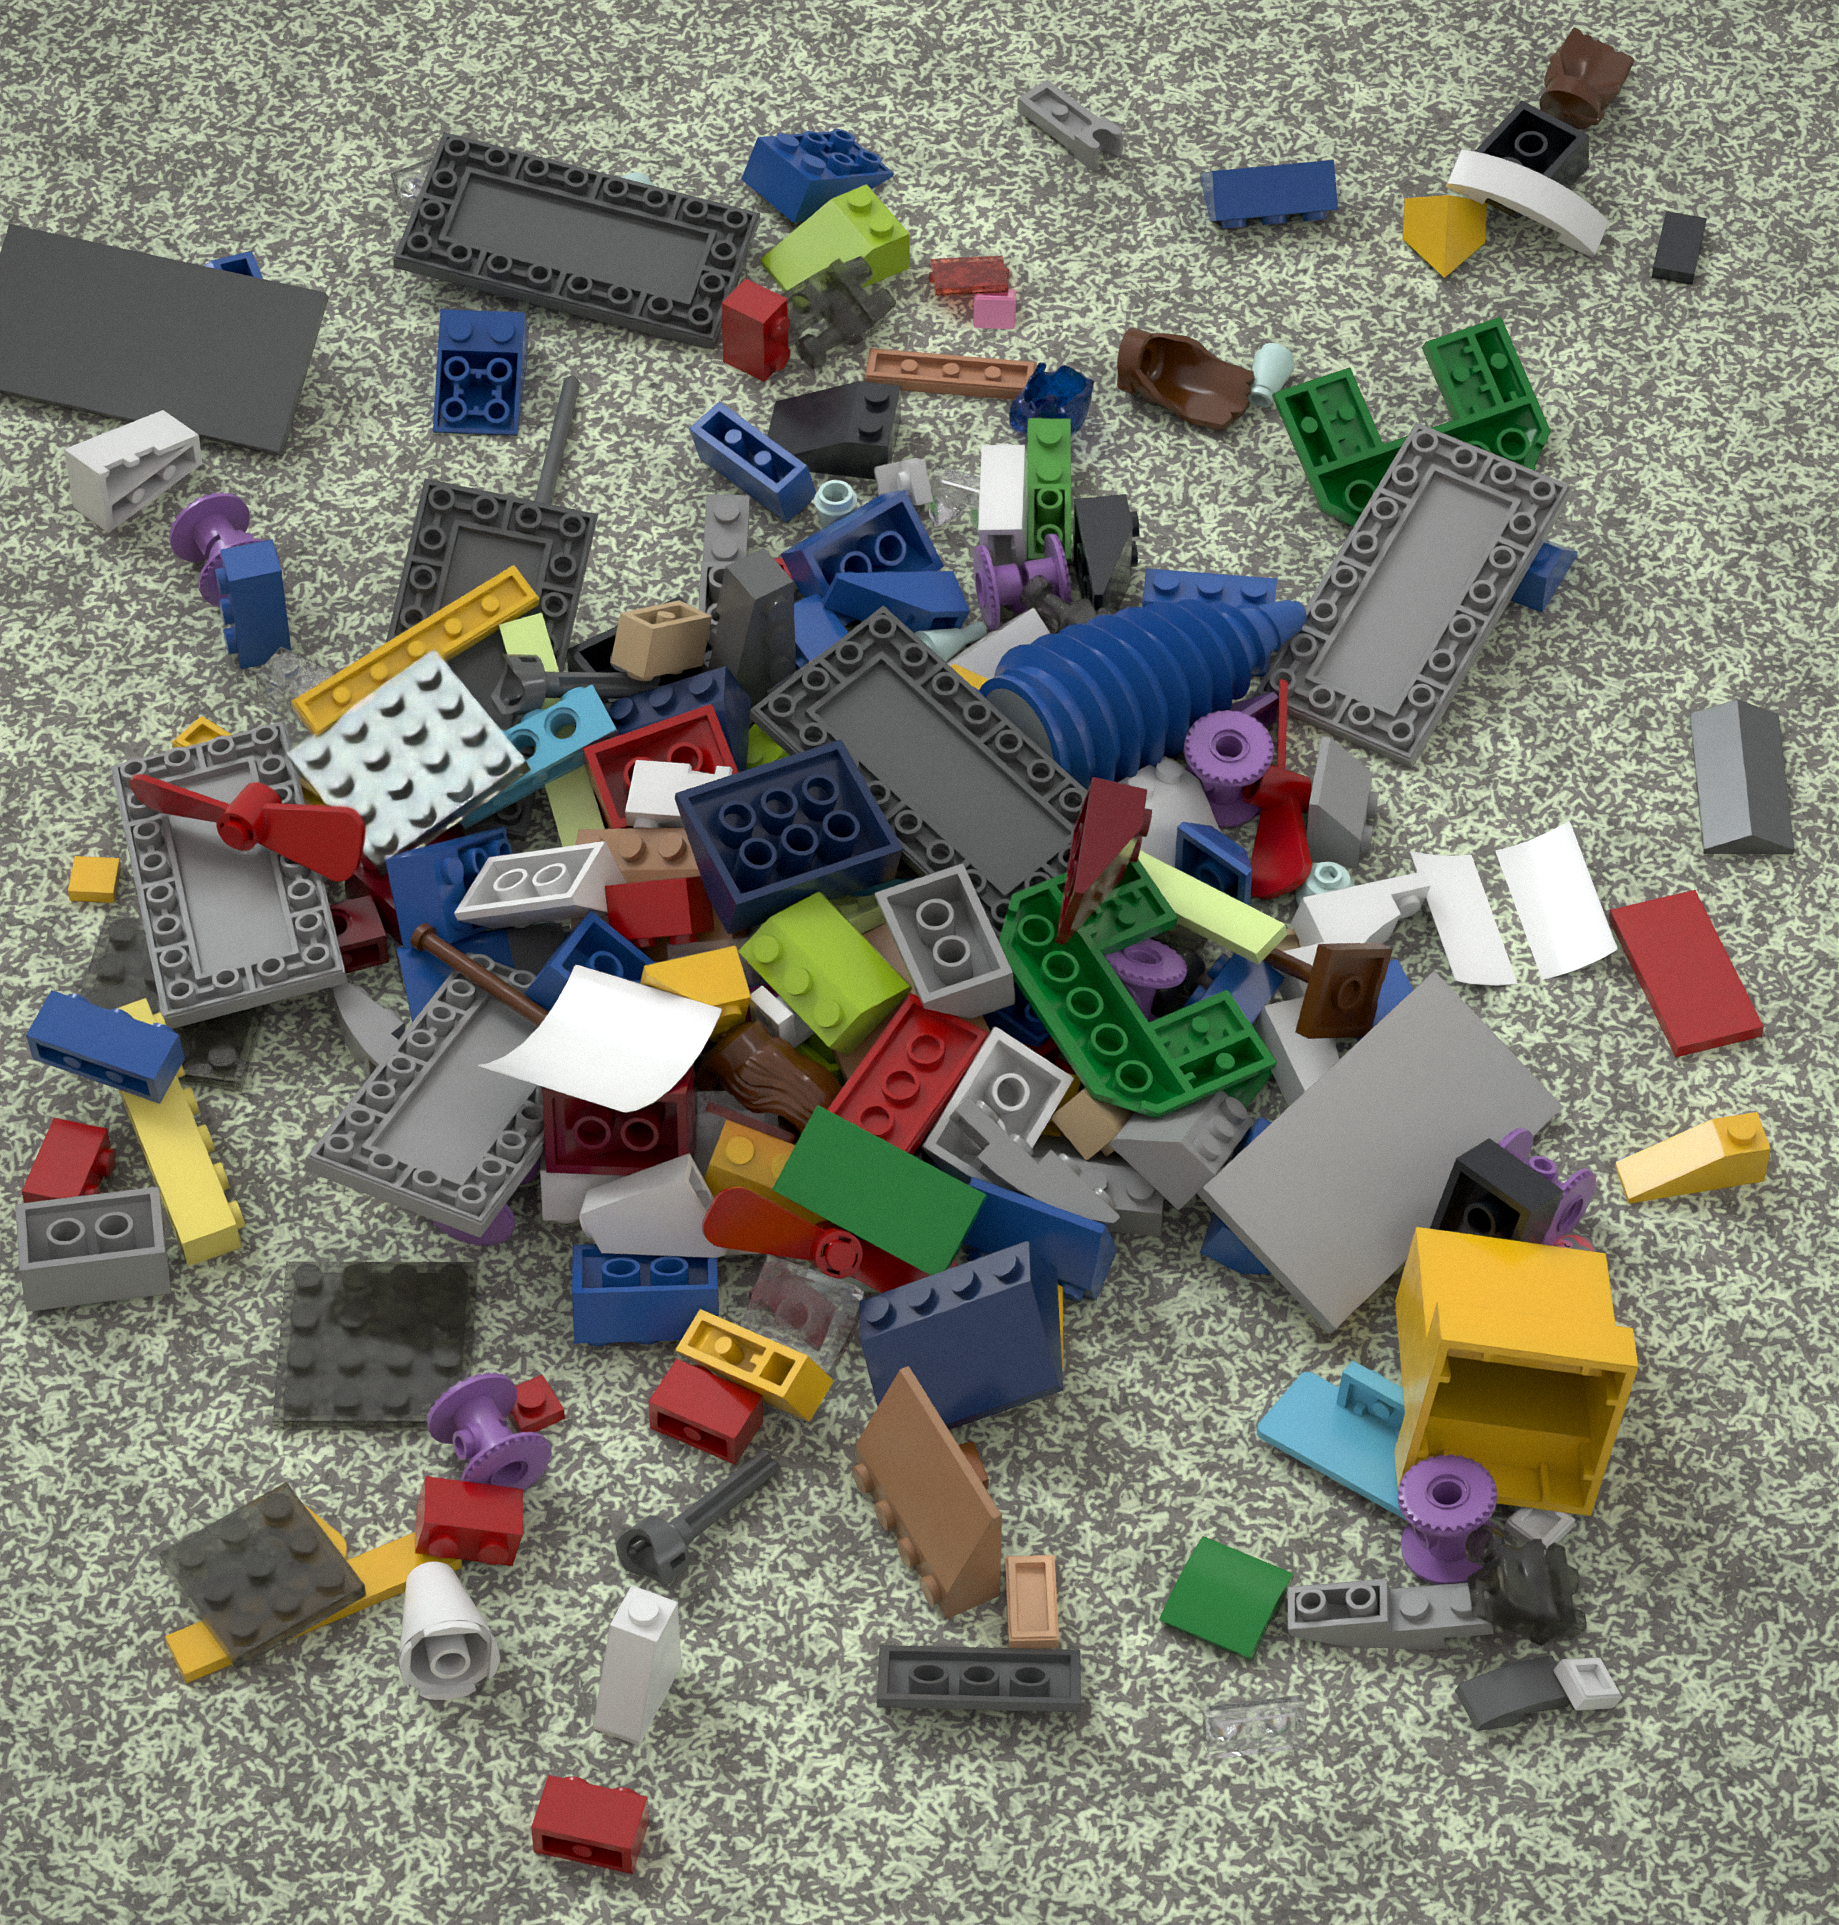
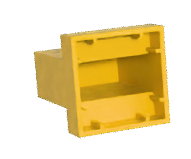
[1394,1227,1638,1516]

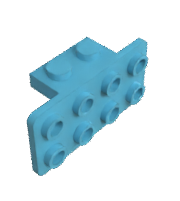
[1257,1360,1407,1521]

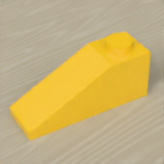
[1615,1112,1771,1204]
[676,1309,834,1422]

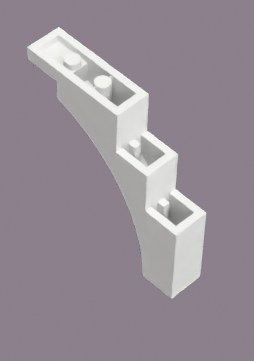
[1254,871,1431,1107]

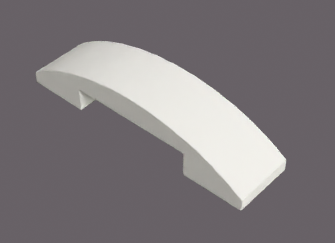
[1446,150,1609,257]

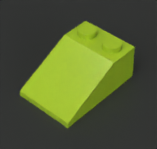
[760,184,910,314]

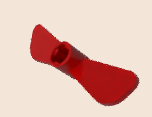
[1242,679,1312,900]
[128,774,366,882]
[702,1186,959,1293]

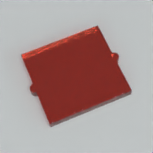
[929,255,1010,296]
[705,1102,795,1144]

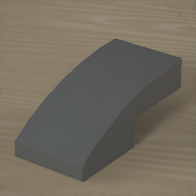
[1455,1656,1571,1731]

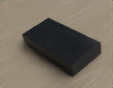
[1651,211,1707,285]

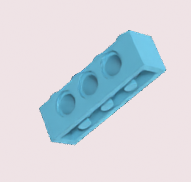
[432,685,620,829]

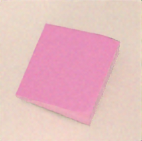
[973,288,1017,329]

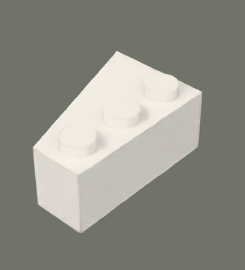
[64,410,202,533]
[625,760,733,828]

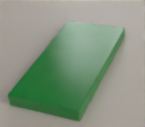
[772,1105,988,1275]

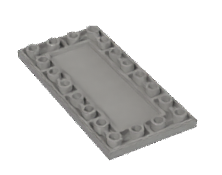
[1254,422,1572,768]
[111,721,348,1029]
[304,952,545,1238]
[1196,971,1563,1335]

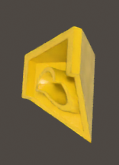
[1403,195,1487,278]

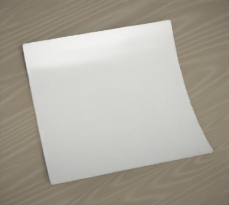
[1410,821,1617,986]
[478,965,722,1113]

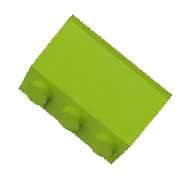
[738,892,913,1056]

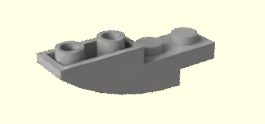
[699,494,750,632]
[332,983,405,1078]
[949,1096,1120,1229]
[1288,1578,1494,1650]

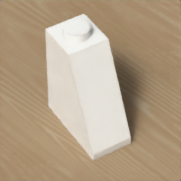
[978,443,1028,567]
[579,1153,727,1258]
[593,1585,681,1746]

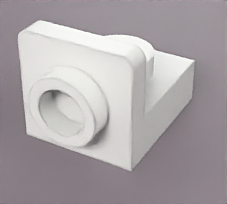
[874,458,933,505]
[749,986,815,1048]

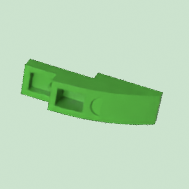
[1027,418,1071,563]

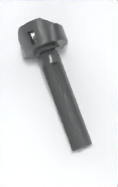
[491,654,660,715]
[616,1449,780,1587]

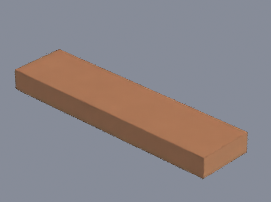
[865,348,1037,401]

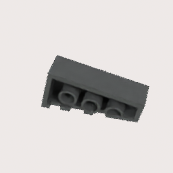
[701,548,796,724]

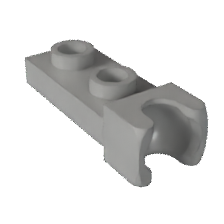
[1017,80,1123,171]

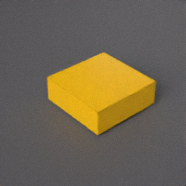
[68,856,121,903]

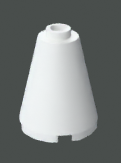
[399,1562,500,1700]

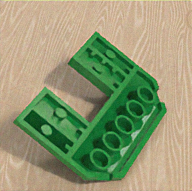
[1272,317,1551,527]
[998,859,1277,1118]

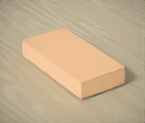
[1005,1555,1059,1649]

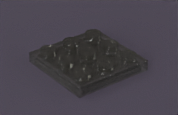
[158,1482,366,1669]

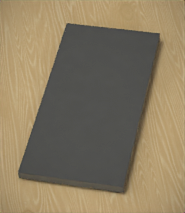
[393,132,760,350]
[0,224,329,456]
[348,478,598,841]
[750,606,1087,940]

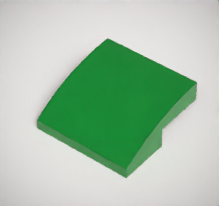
[1159,1536,1294,1661]

